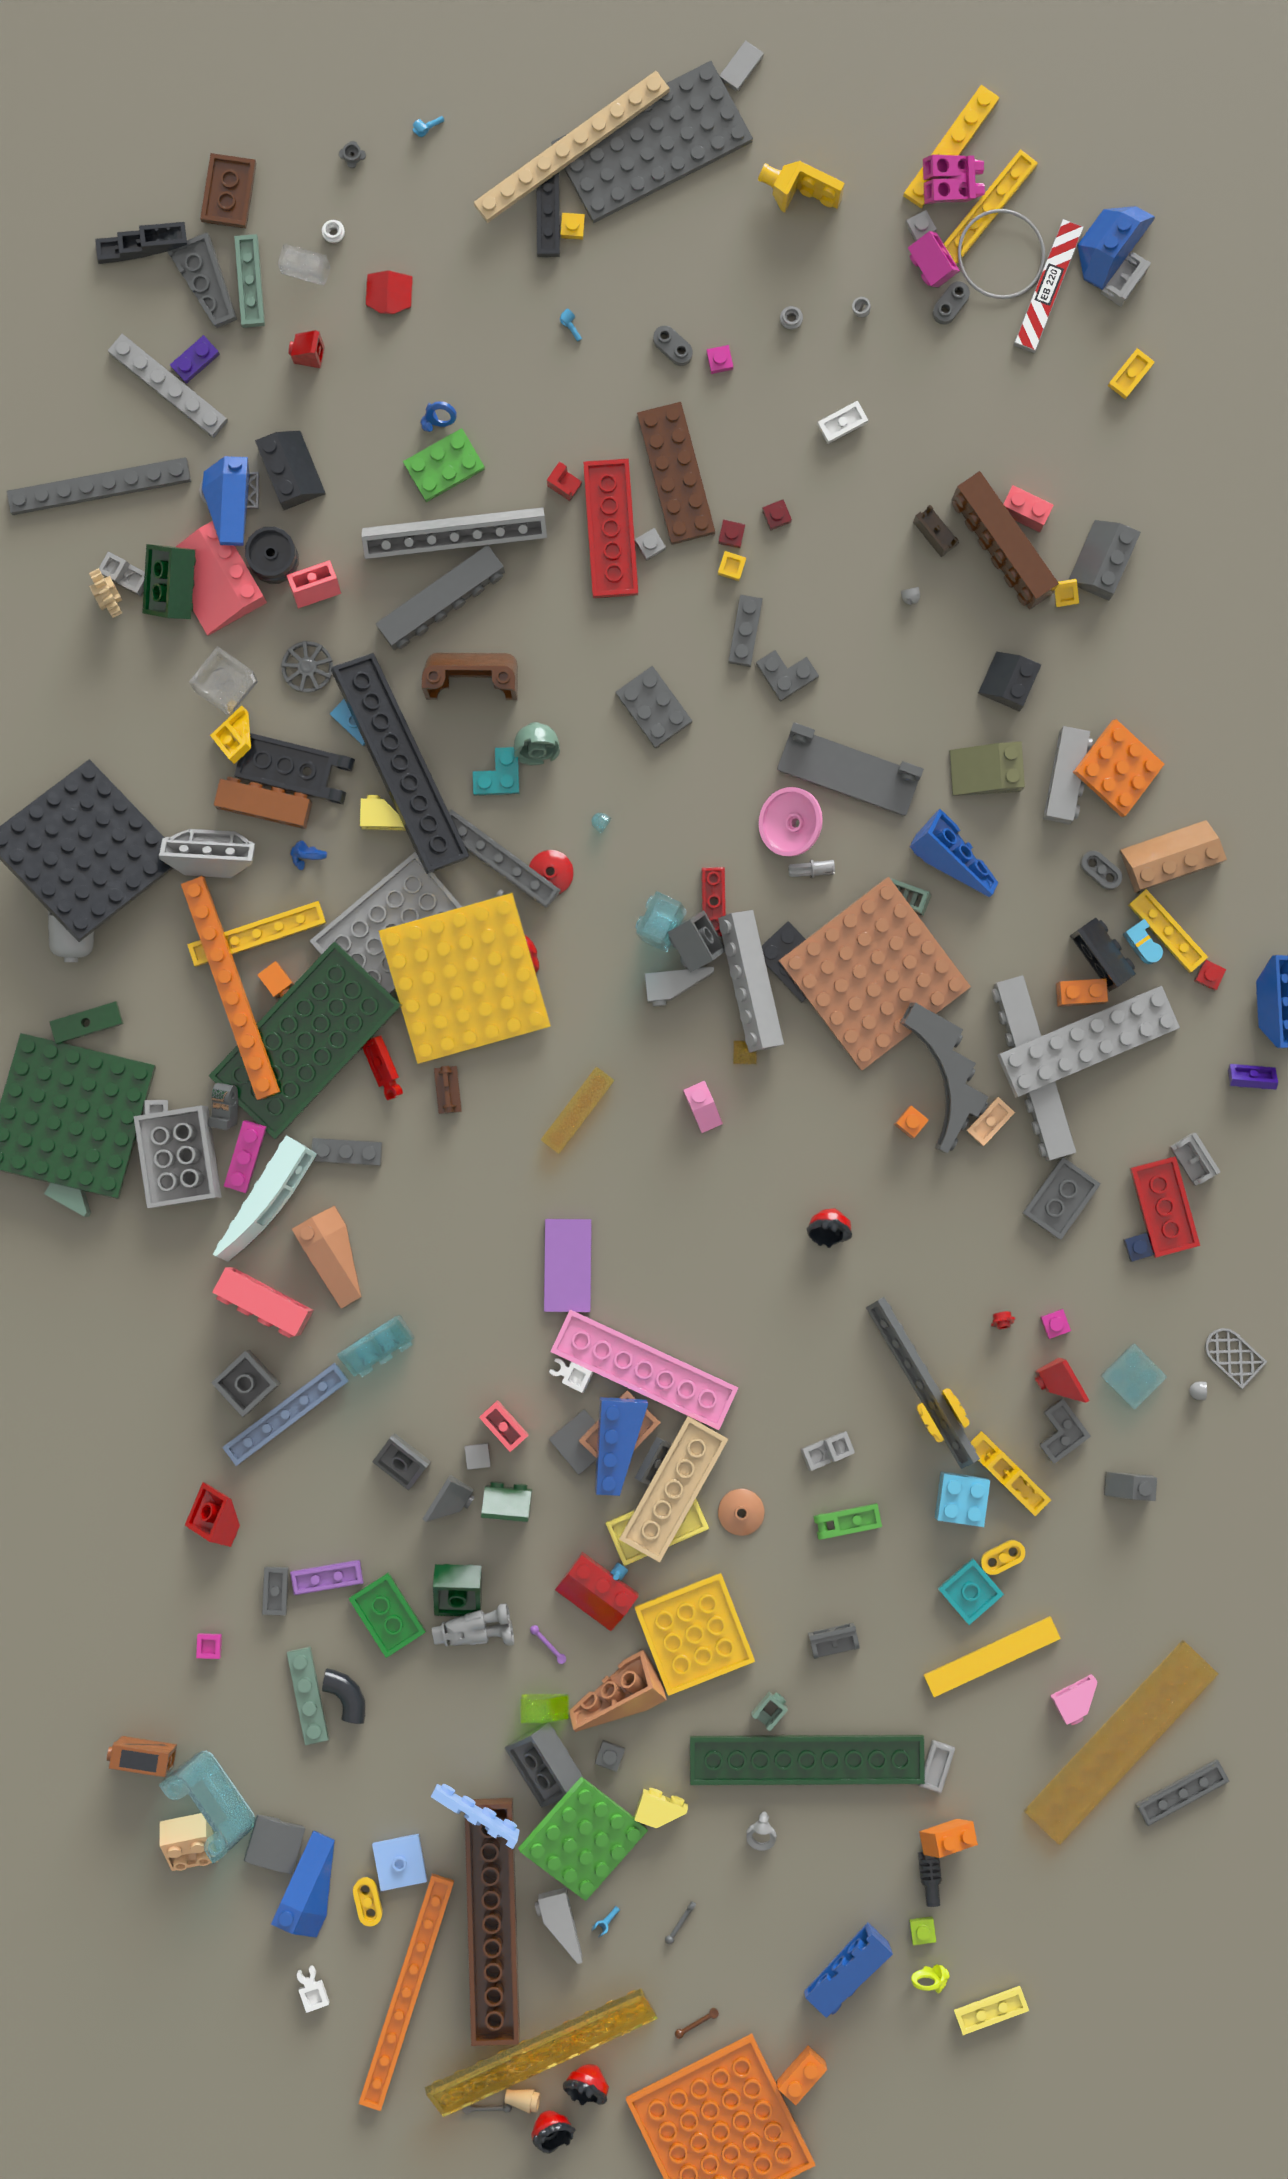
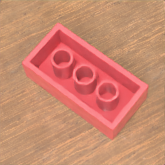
[212,1267,314,1338]

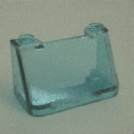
[159,1751,256,1864]

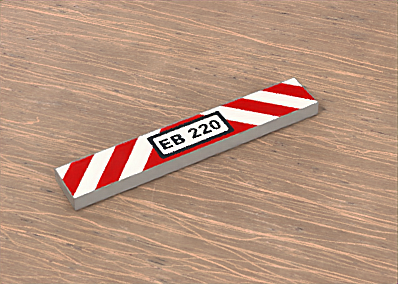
[1014,219,1084,353]

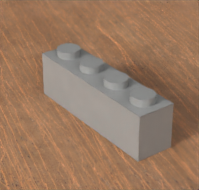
[1043,726,1093,824]

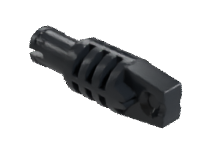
[918,1852,942,1907]

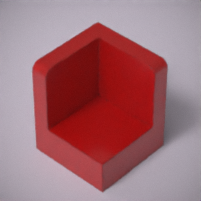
[547,461,582,501]

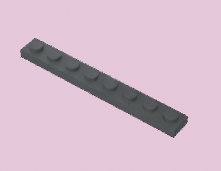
[7,457,191,515]
[866,1297,980,1469]

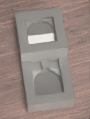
[99,552,145,596]
[800,1431,855,1471]

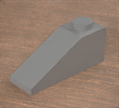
[645,967,714,1006]
[535,1887,583,1964]

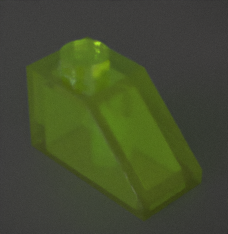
[521,1694,569,1723]

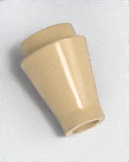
[505,2089,541,2114]

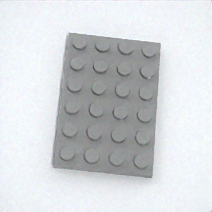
[310,852,462,994]

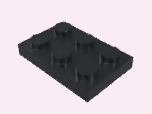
[762,921,806,1003]

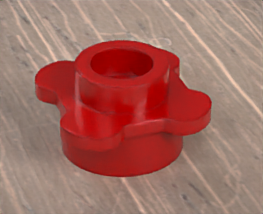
[991,1311,1015,1329]

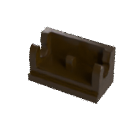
[913,505,959,557]

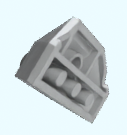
[159,829,255,878]

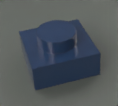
[1123,1233,1154,1262]

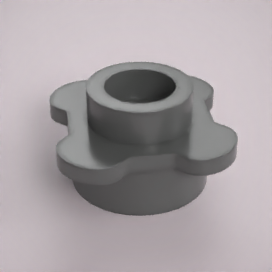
[339,141,366,168]

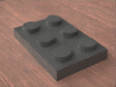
[615,666,692,749]
[1022,1157,1101,1240]

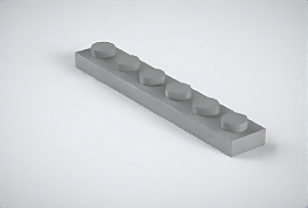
[108,334,228,438]

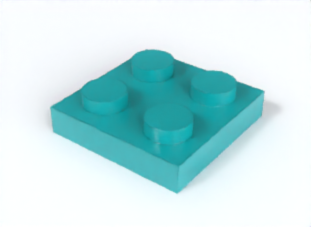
[937,1558,1004,1625]

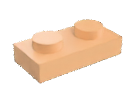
[966,1097,1015,1146]

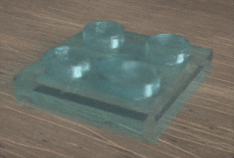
[1100,1343,1167,1409]

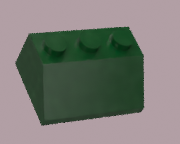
[142,544,196,619]

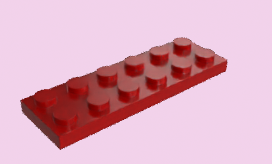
[583,458,638,598]

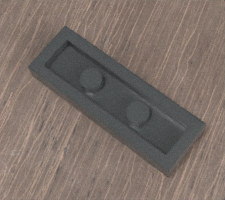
[728,594,763,667]
[312,1138,382,1166]

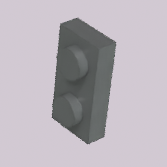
[635,1437,672,1485]
[262,1566,289,1615]

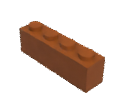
[214,777,312,829]

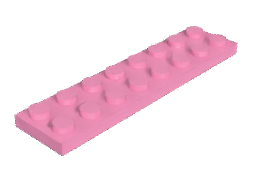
[550,1310,738,1430]

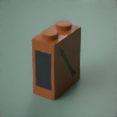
[107,1736,177,1777]

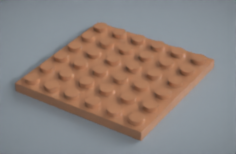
[778,877,971,1071]

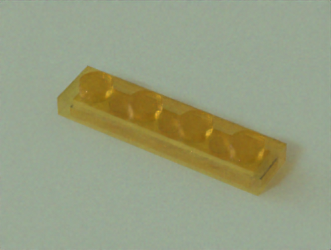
[541,1067,615,1154]

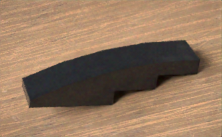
[95,222,187,264]

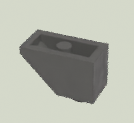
[1104,1472,1157,1501]

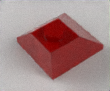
[1035,1357,1090,1403]
[185,1482,240,1547]

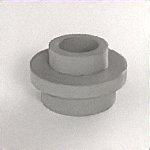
[780,306,803,330]

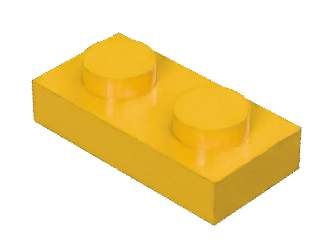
[1108,348,1155,399]

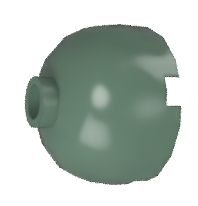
[514,722,560,765]

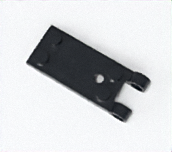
[234,733,355,804]

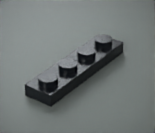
[536,172,560,257]

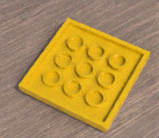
[634,1573,755,1696]

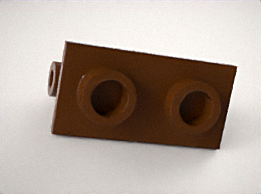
[434,1066,462,1114]

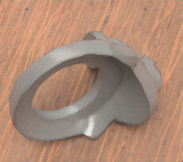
[746,1812,777,1851]

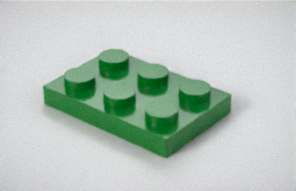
[348,1572,426,1658]

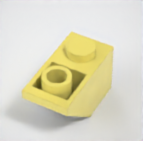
[634,1788,688,1828]

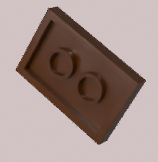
[200,153,257,229]

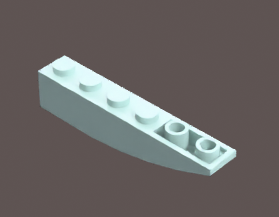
[213,1135,317,1262]

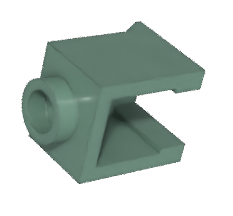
[751,1692,788,1731]

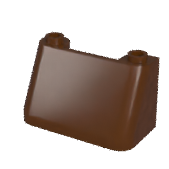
[422,653,518,700]

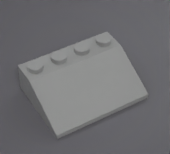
[134,1105,222,1208]

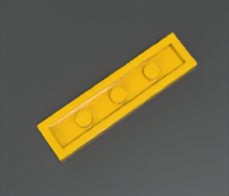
[1128,889,1208,973]

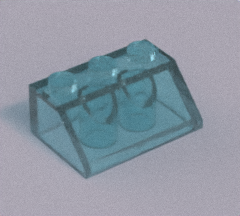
[337,1315,415,1377]

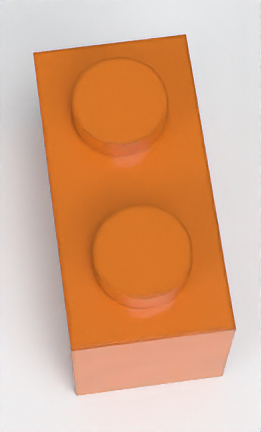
[1056,979,1108,1007]
[919,1819,978,1858]
[777,2045,827,2105]

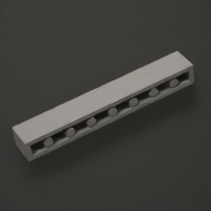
[362,507,547,559]
[992,975,1076,1161]

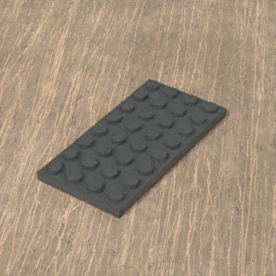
[551,61,753,224]

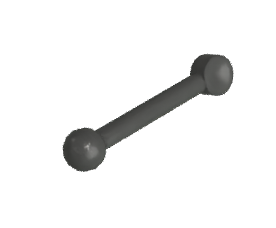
[665,1901,696,1945]
[463,2103,512,2114]

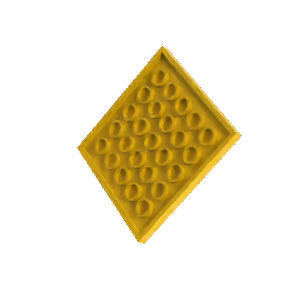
[379,893,551,1064]

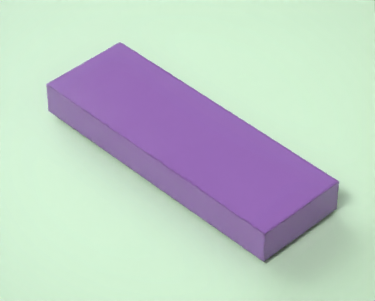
[290,1560,364,1595]

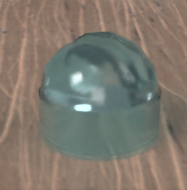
[591,813,611,833]

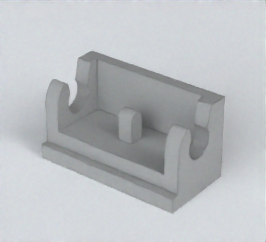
[1101,252,1151,307]
[1170,1133,1220,1186]

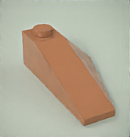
[292,1206,361,1309]
[569,1650,667,1732]

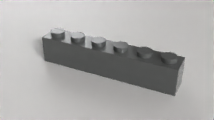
[376,545,505,650]

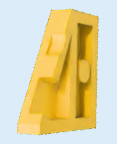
[210,705,251,764]

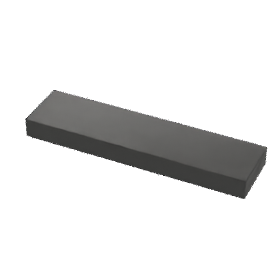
[1136,1759,1230,1826]

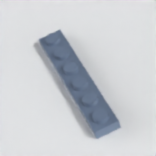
[222,1363,349,1466]

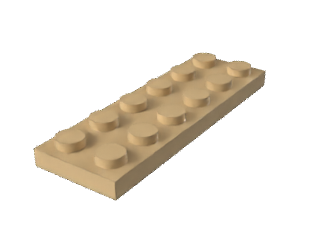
[619,1416,728,1562]

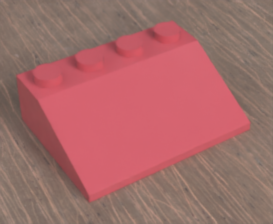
[176,521,267,636]

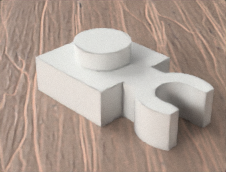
[549,1358,593,1393]
[297,1965,330,2013]

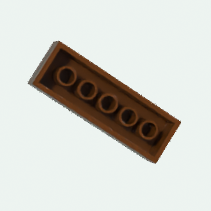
[952,471,1059,610]

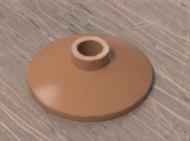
[718,1489,764,1536]

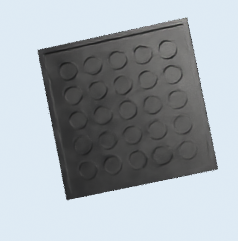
[0,759,173,942]

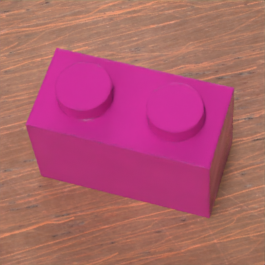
[908,231,960,288]

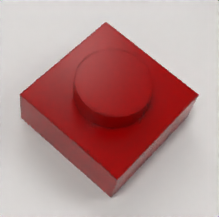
[1194,960,1226,991]

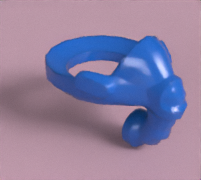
[420,401,457,432]
[290,840,327,870]

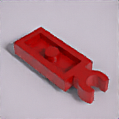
[362,1035,403,1100]

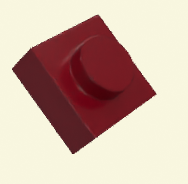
[762,499,792,531]
[718,519,746,548]

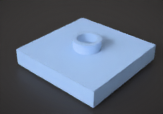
[372,1834,427,1891]

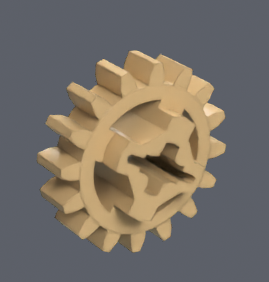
[89,568,122,618]

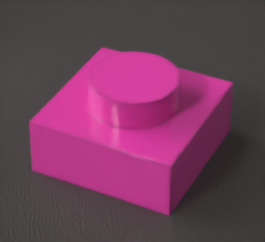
[706,345,733,374]
[1040,1309,1071,1339]
[196,1633,222,1659]

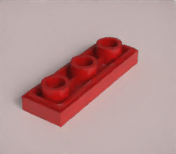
[702,867,726,937]

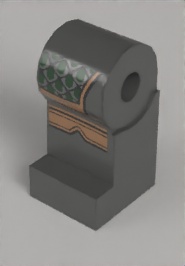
[208,1083,238,1130]

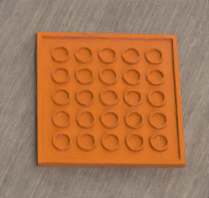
[626,2034,816,2179]

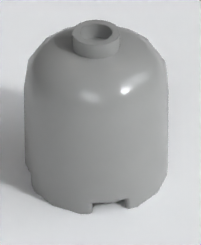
[48,911,94,962]

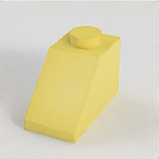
[360,795,406,831]

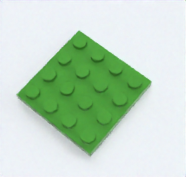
[518,1776,648,1901]

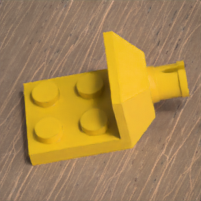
[758,161,845,212]

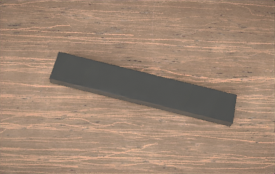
[449,809,561,909]

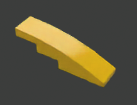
[970,1431,1051,1516]

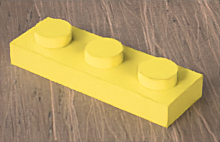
[954,1986,1029,2035]

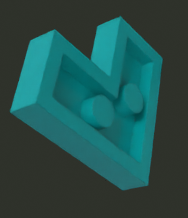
[473,747,520,796]

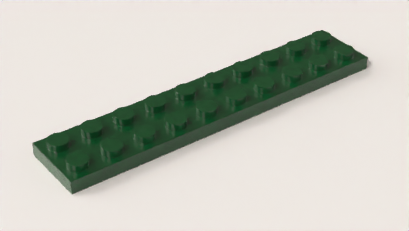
[690,1735,925,1785]

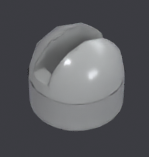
[852,297,871,318]
[901,587,920,605]
[1189,1381,1207,1400]

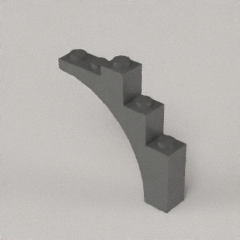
[900,1002,988,1153]

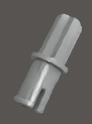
[788,860,835,878]

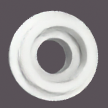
[322,220,345,243]

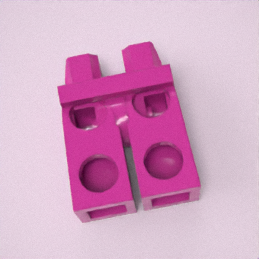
[923,155,985,204]

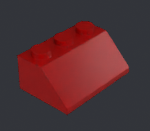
[555,1552,638,1631]

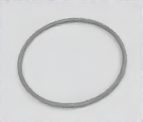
[958,209,1045,299]

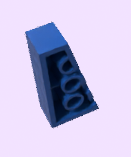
[595,1397,648,1496]

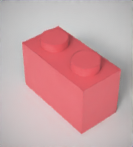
[1004,485,1054,532]
[287,560,341,609]
[479,1400,529,1452]

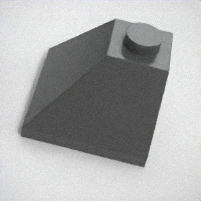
[422,1475,475,1522]

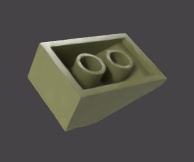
[949,741,1025,796]

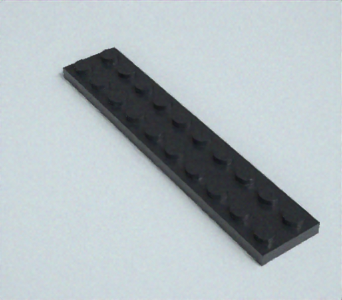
[331,653,469,874]

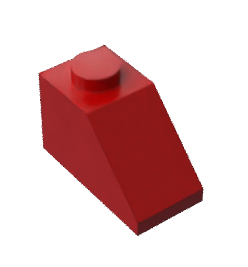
[289,330,325,368]

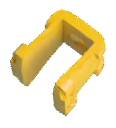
[916,1388,969,1442]

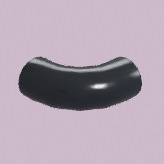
[322,1668,365,1724]

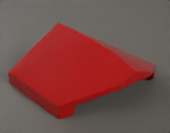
[366,270,413,314]

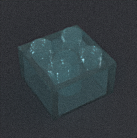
[635,891,687,952]

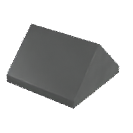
[372,1433,431,1491]

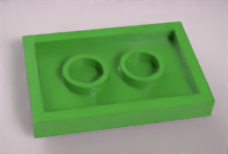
[403,428,485,502]

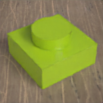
[909,1916,936,1945]

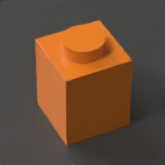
[257,961,294,999]
[894,1105,929,1139]

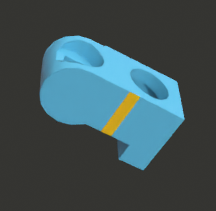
[1122,919,1163,964]

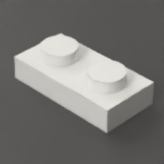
[817,401,868,444]

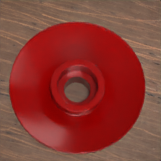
[529,850,574,894]

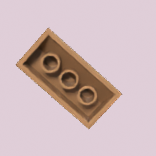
[1120,820,1227,893]

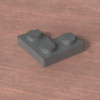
[756,650,819,702]
[1039,1398,1091,1464]

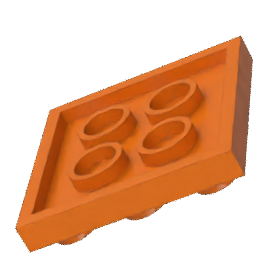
[1073,719,1165,817]

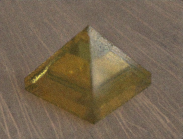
[733,1041,757,1064]

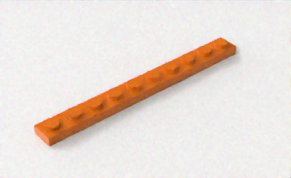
[181,876,280,1100]
[358,1873,455,2111]

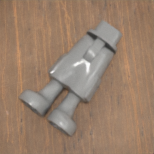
[432,1603,514,1646]

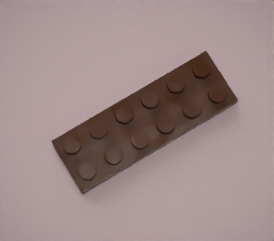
[637,402,715,545]

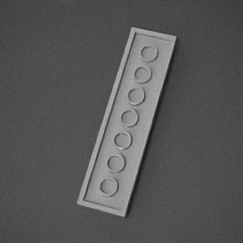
[997,986,1180,1098]

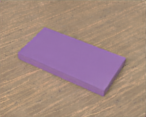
[544,1219,592,1312]

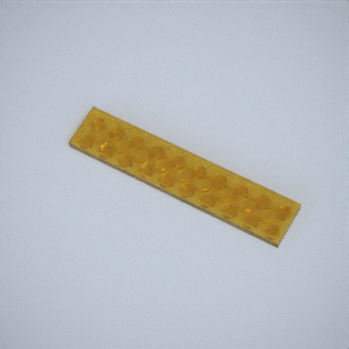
[1024,1640,1218,1845]
[425,1988,658,2117]

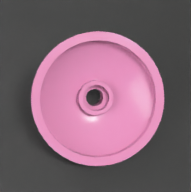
[759,787,822,857]

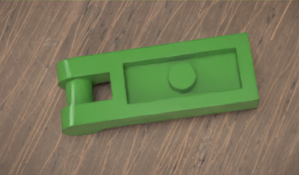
[813,1503,882,1540]

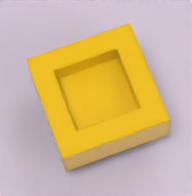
[561,213,585,240]
[718,551,746,581]
[1054,579,1079,607]

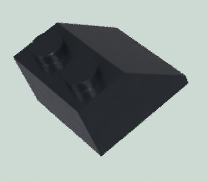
[978,651,1041,712]

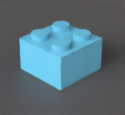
[935,1472,990,1527]

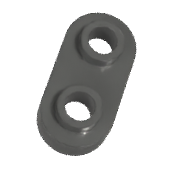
[933,281,970,324]
[653,325,693,366]
[1080,851,1122,890]

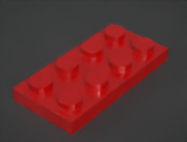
[1130,1156,1200,1258]

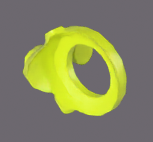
[911,1964,950,1993]

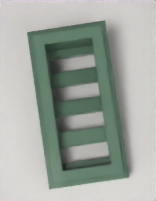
[890,878,932,916]

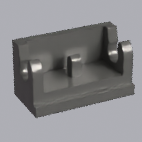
[808,1623,860,1659]

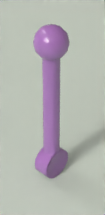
[530,1625,566,1664]

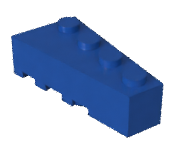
[804,1922,893,2018]

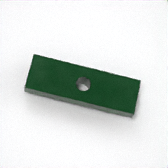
[49,1001,124,1044]

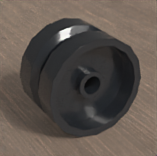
[245,527,299,584]

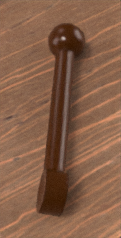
[675,2008,719,2039]

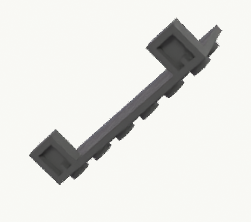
[777,722,924,816]

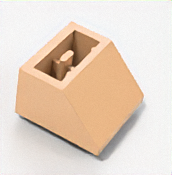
[160,1812,218,1871]

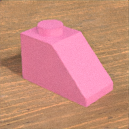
[683,1081,723,1133]
[1050,1674,1098,1725]

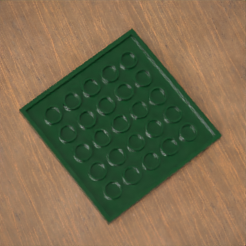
[0,1033,156,1199]

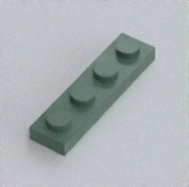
[234,234,265,328]
[287,1647,329,1745]

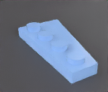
[431,1784,520,1849]

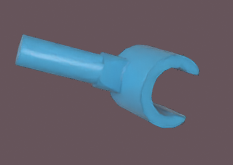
[413,116,444,137]
[560,309,582,342]
[610,1562,629,1581]
[592,1906,620,1937]

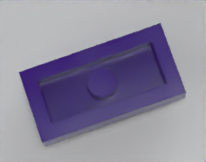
[170,335,220,384]
[1228,1064,1278,1090]

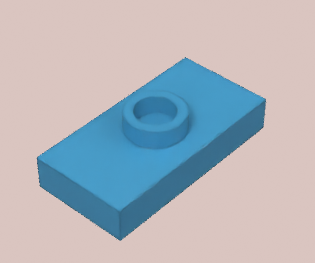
[330,699,365,746]

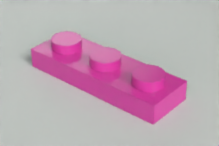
[224,1120,267,1193]

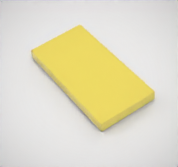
[606,1499,709,1566]

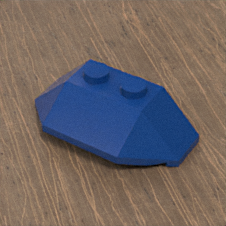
[1077,206,1155,290]
[1256,955,1288,1048]

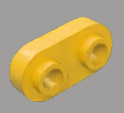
[980,1540,1025,1575]
[353,1877,383,1926]

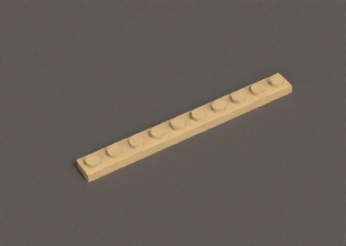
[474,71,670,223]

